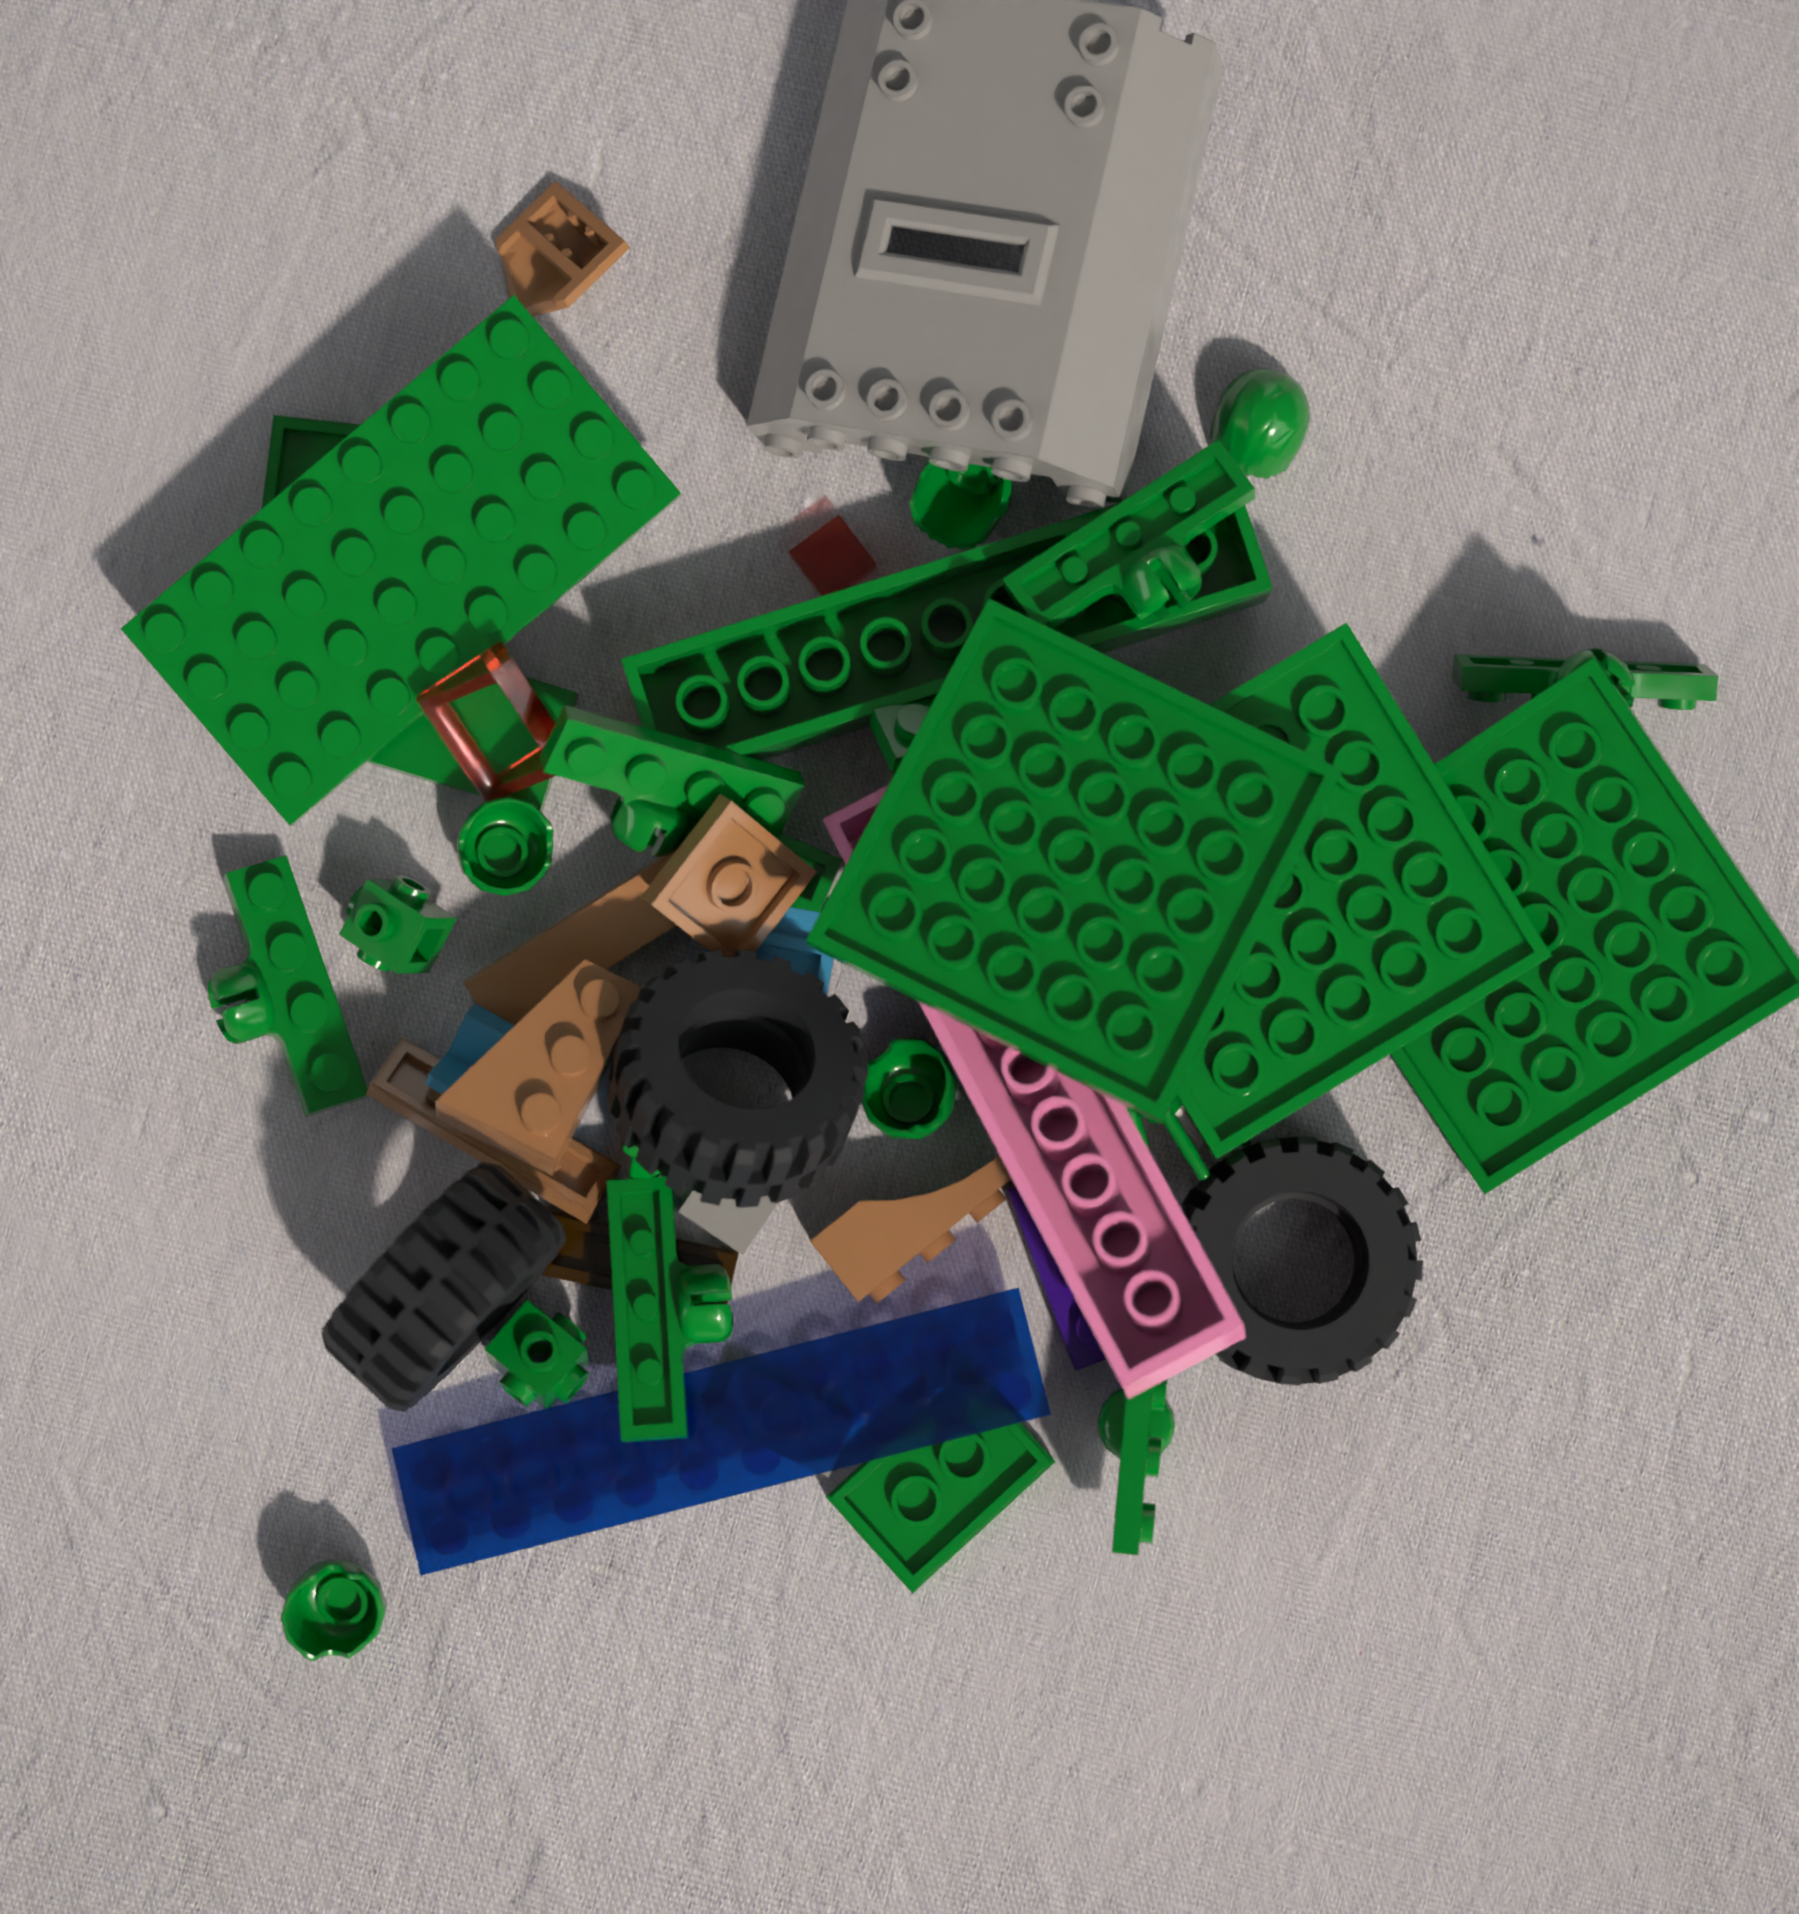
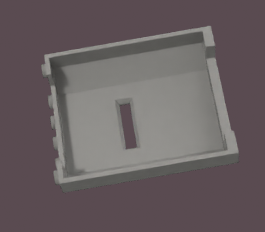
[746,0,1224,509]

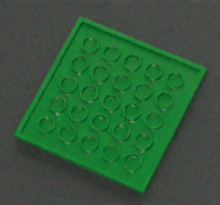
[806,598,1342,1124]
[1176,622,1552,1160]
[1391,657,1799,1195]

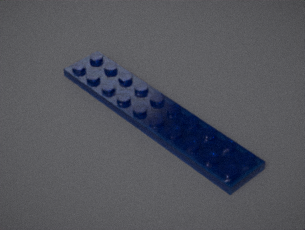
[391,1288,1051,1576]

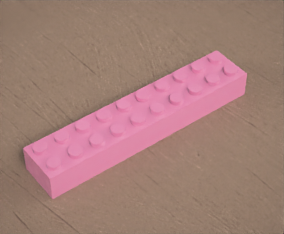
[822,784,1246,1399]

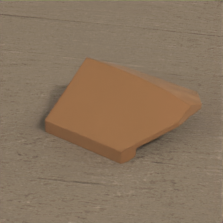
[495,181,630,317]

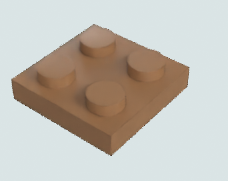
[641,794,817,957]

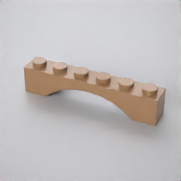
[810,1155,1011,1304]

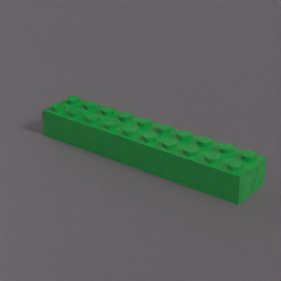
[621,504,1273,761]

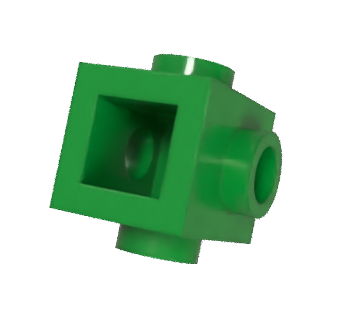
[339,875,457,974]
[484,1300,590,1411]

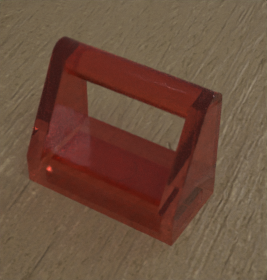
[416,641,555,802]

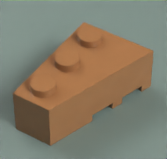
[436,959,642,1176]

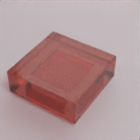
[789,515,877,596]

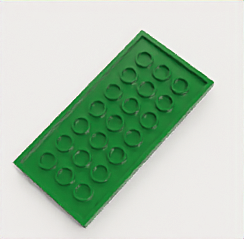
[121,295,682,826]

